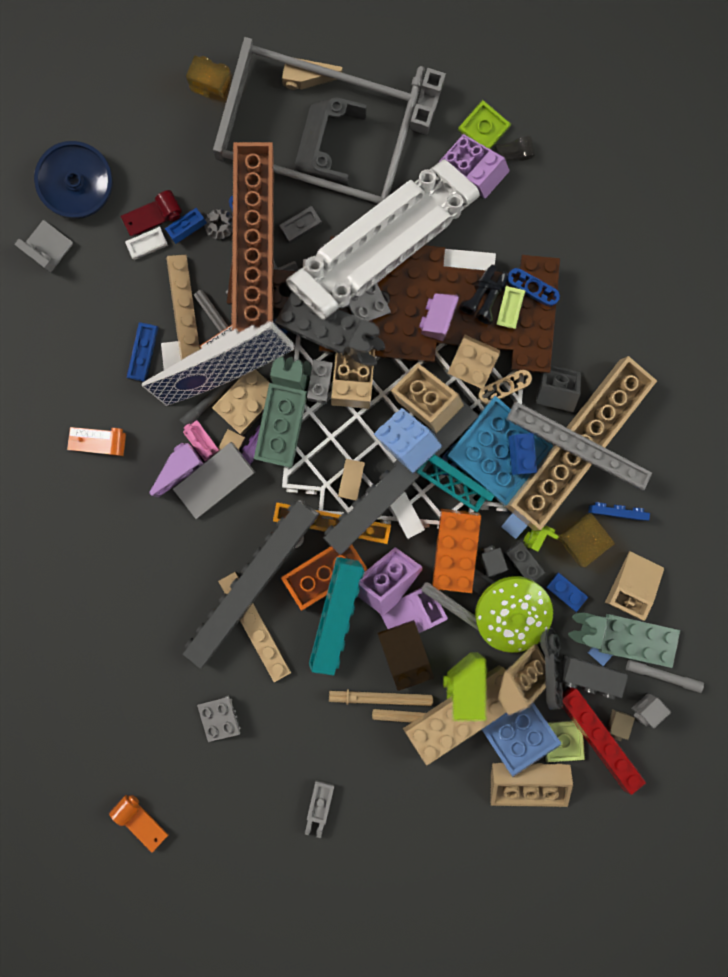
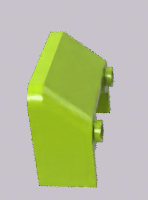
[443,652,486,721]

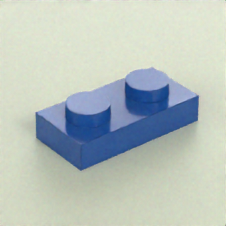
[165,208,207,244]
[546,572,588,612]

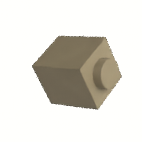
[606,709,635,741]

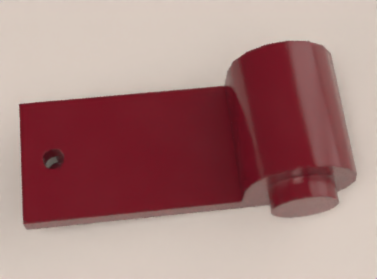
[120,190,182,237]

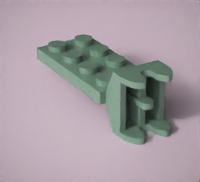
[254,356,312,468]
[568,612,680,668]

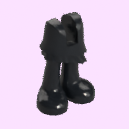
[459,264,509,325]

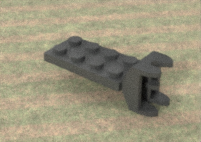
[275,291,385,366]

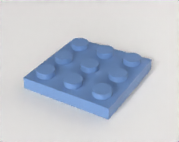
[481,702,562,777]

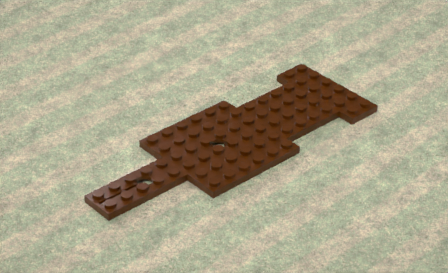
[227,236,560,374]

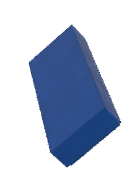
[126,322,159,382]

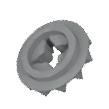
[205,209,233,239]

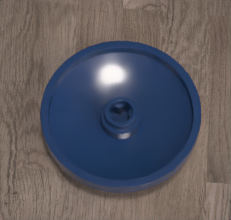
[34,141,113,219]

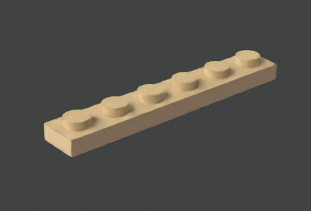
[166,255,200,360]
[218,572,291,682]

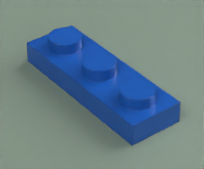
[588,502,650,521]

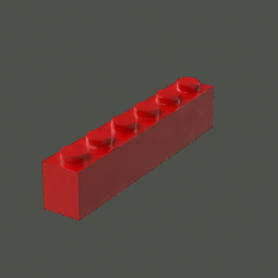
[562,687,646,795]

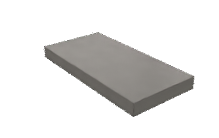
[173,442,255,519]

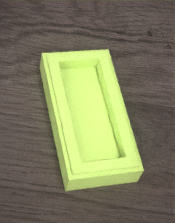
[496,286,525,329]

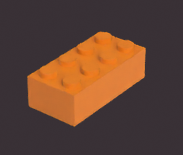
[432,509,481,593]
[281,545,368,611]

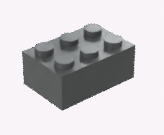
[562,655,628,700]

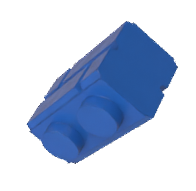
[508,433,537,475]

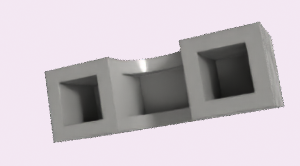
[410,68,446,135]

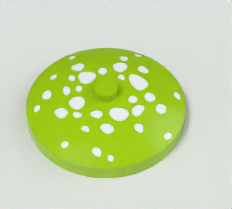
[475,576,553,653]

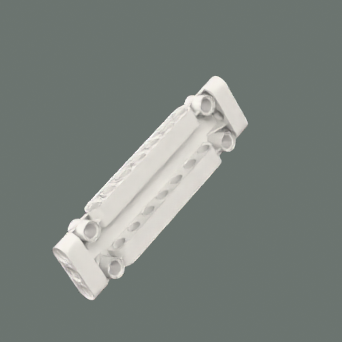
[287,159,480,319]

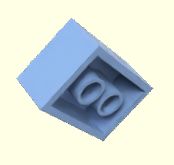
[374,408,442,473]

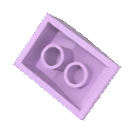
[149,443,204,497]
[358,547,423,616]

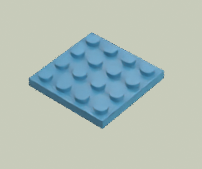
[446,396,553,506]

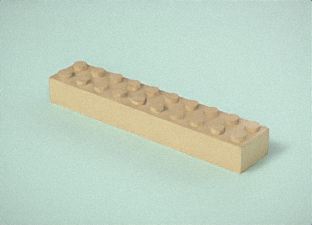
[505,356,657,531]

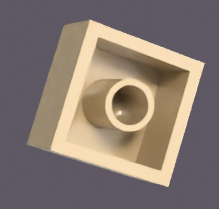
[447,335,500,389]

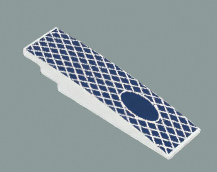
[142,321,294,406]

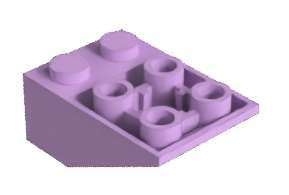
[439,134,510,199]
[381,583,448,633]

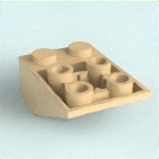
[331,349,375,409]
[605,551,664,621]

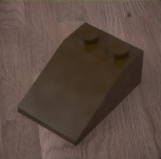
[377,620,434,691]

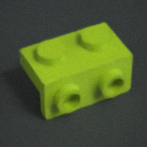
[524,525,559,552]

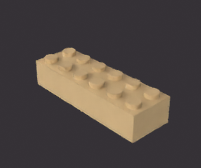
[403,665,507,766]

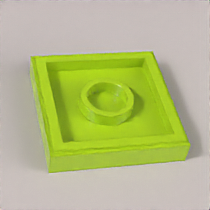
[458,100,511,149]

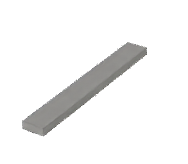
[506,402,652,490]

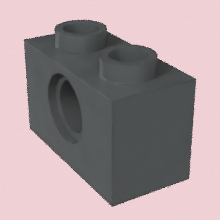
[504,542,545,581]
[478,545,508,576]

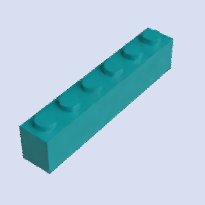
[309,557,364,675]

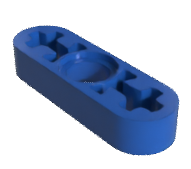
[507,268,560,307]

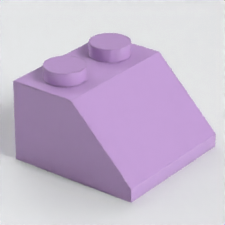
[419,294,458,341]

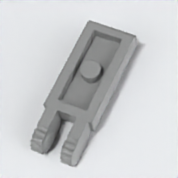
[305,780,334,838]

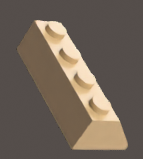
[499,644,546,715]
[490,763,573,807]

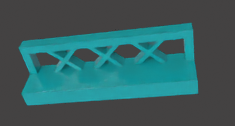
[415,454,495,512]

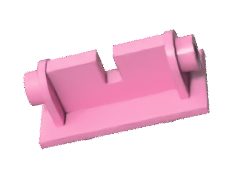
[183,420,219,462]

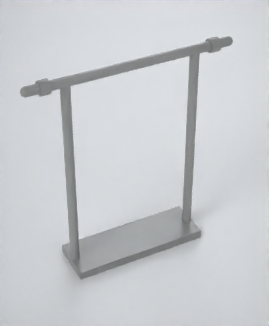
[213,37,425,204]

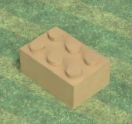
[391,363,464,433]
[212,369,270,436]

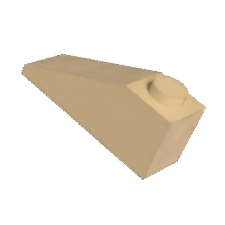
[282,58,342,90]

